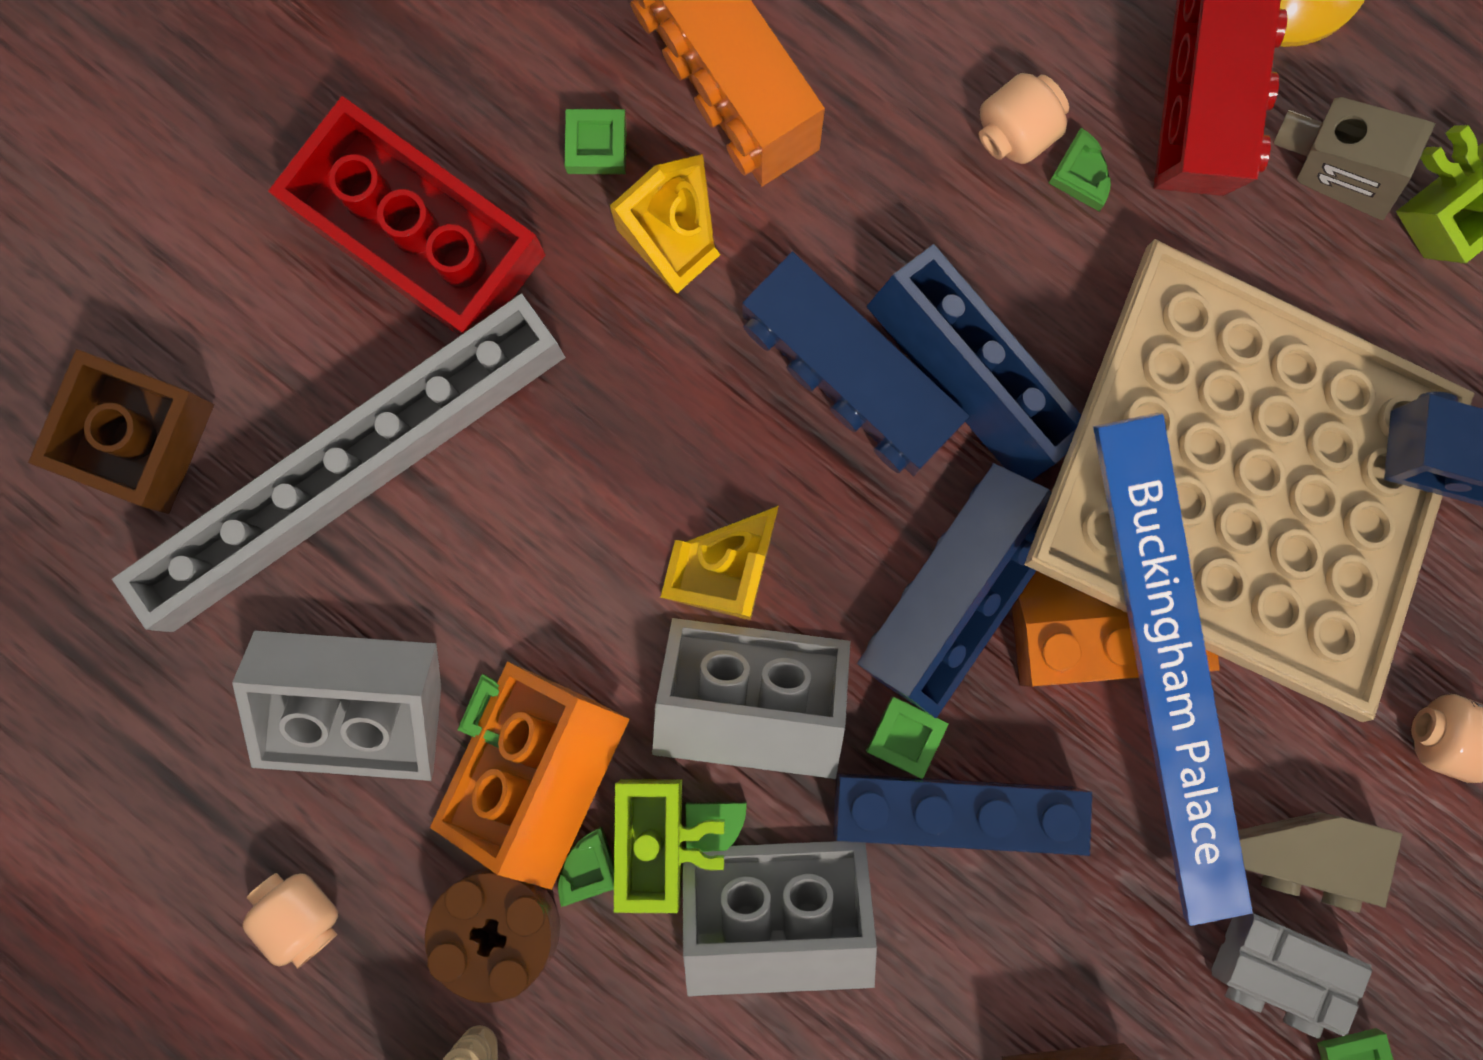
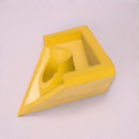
[610,154,720,294]
[660,506,779,620]

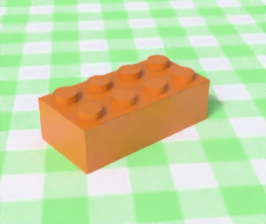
[630,0,825,187]

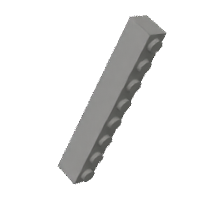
[112,293,566,632]

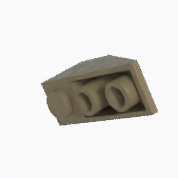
[1238,812,1402,913]

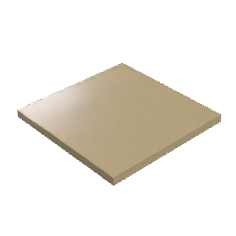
[1024,239,1474,722]

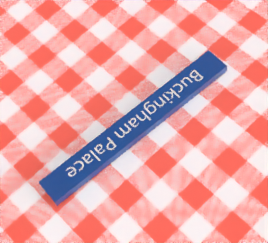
[1093,413,1253,926]

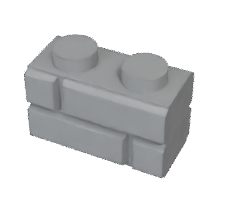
[1211,913,1372,1039]

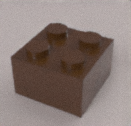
[28,349,215,514]

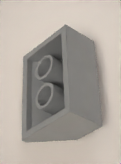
[652,618,851,779]
[232,631,441,781]
[683,841,877,996]

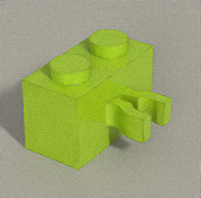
[1396,125,1483,264]
[614,779,725,913]

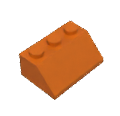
[1012,571,1220,687]
[430,661,629,890]

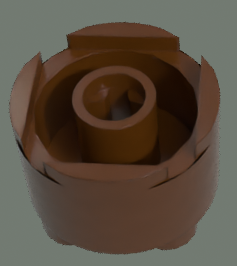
[425,867,561,1003]

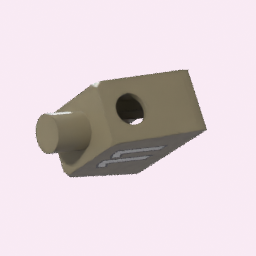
[1273,97,1436,221]

